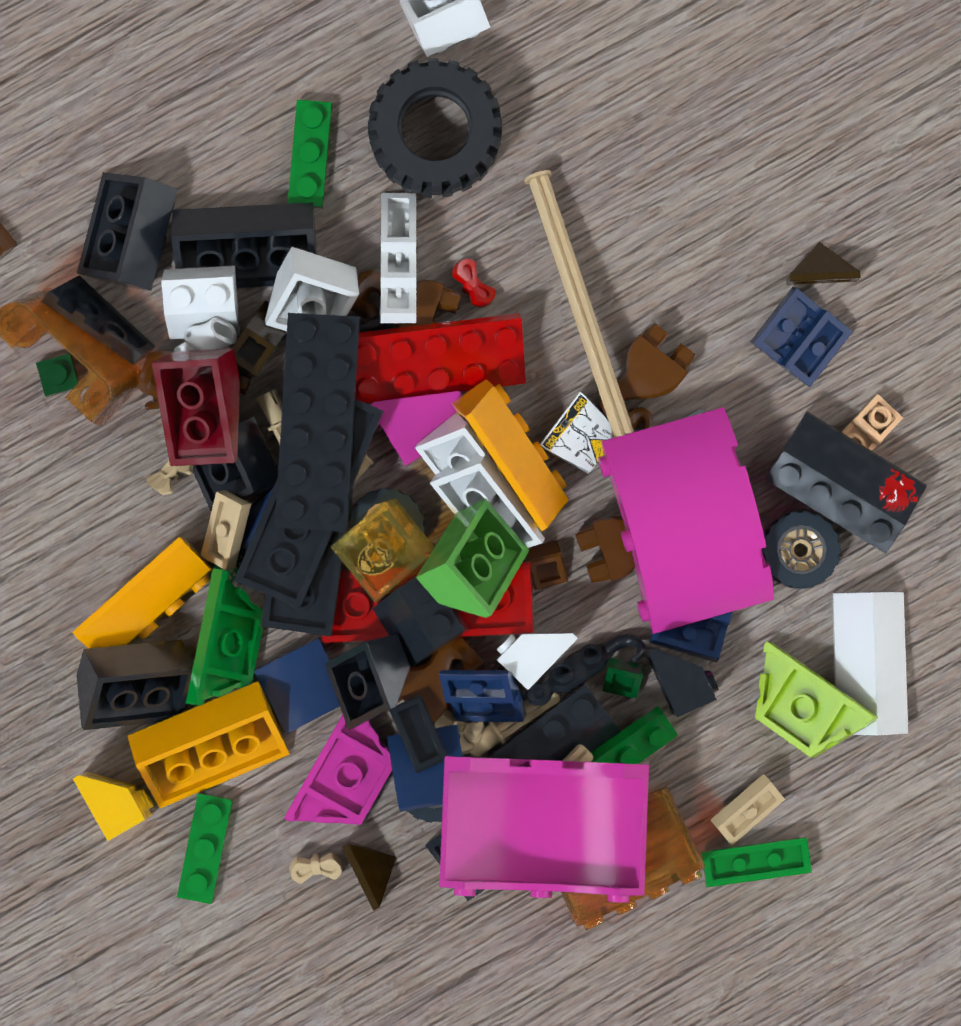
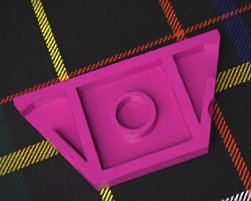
[284,714,392,825]

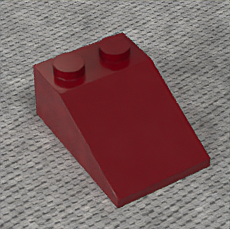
[152,348,240,466]

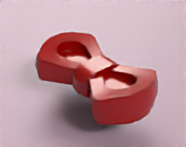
[452,259,496,308]

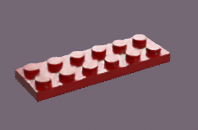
[356,313,526,403]
[322,562,534,643]

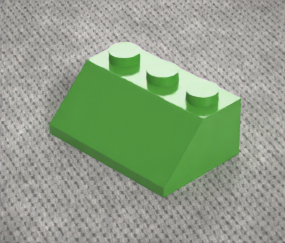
[416,498,529,618]

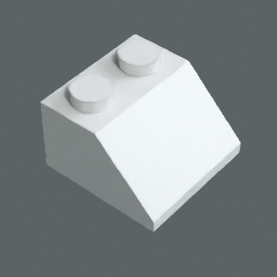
[398,0,490,57]
[265,247,359,331]
[161,266,240,339]
[496,633,578,690]

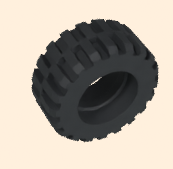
[368,58,502,198]

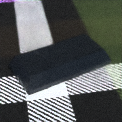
[389,695,448,774]

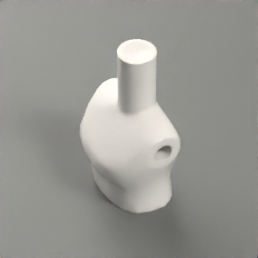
[174,317,237,352]

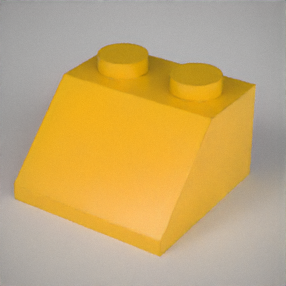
[73,772,154,841]

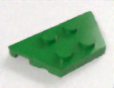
[186,569,263,706]

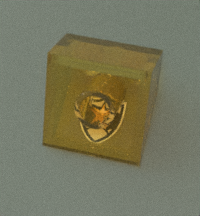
[331,498,434,602]

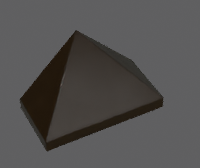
[786,242,861,285]
[342,841,396,911]

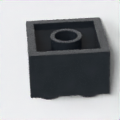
[193,417,278,511]
[372,577,470,668]
[325,634,410,730]
[645,648,719,717]

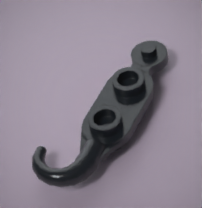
[526,634,645,706]

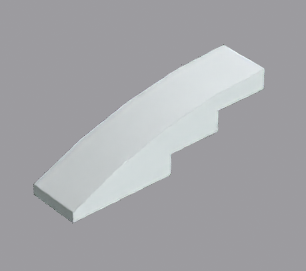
[381,193,416,323]

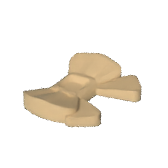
[146,459,194,495]
[435,710,484,755]

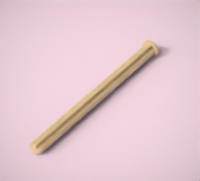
[524,170,634,438]

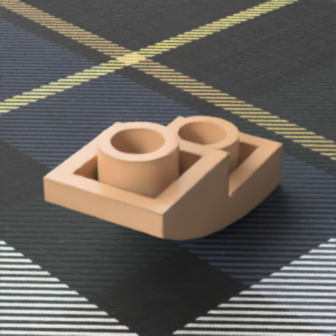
[841,394,903,451]

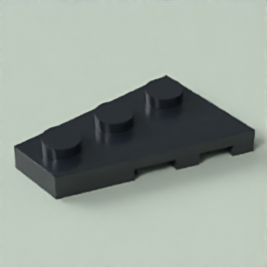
[41,275,156,365]

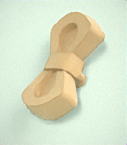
[289,852,343,884]

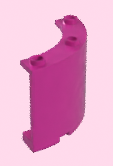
[598,407,774,634]
[439,756,649,902]

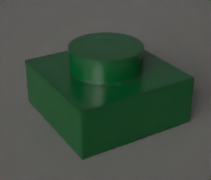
[36,353,81,397]
[602,658,645,699]

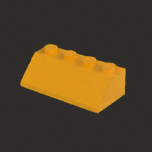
[451,380,569,531]
[72,537,213,649]
[127,682,290,808]

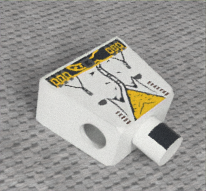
[540,392,614,474]

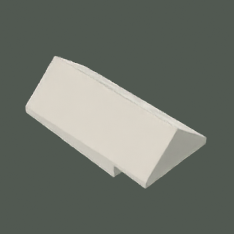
[415,412,545,548]
[833,592,908,735]

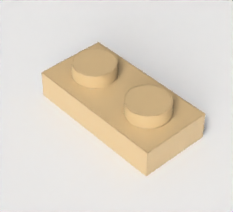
[201,490,251,570]
[710,774,785,845]

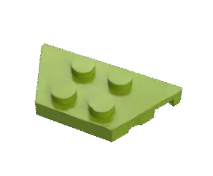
[755,641,878,758]

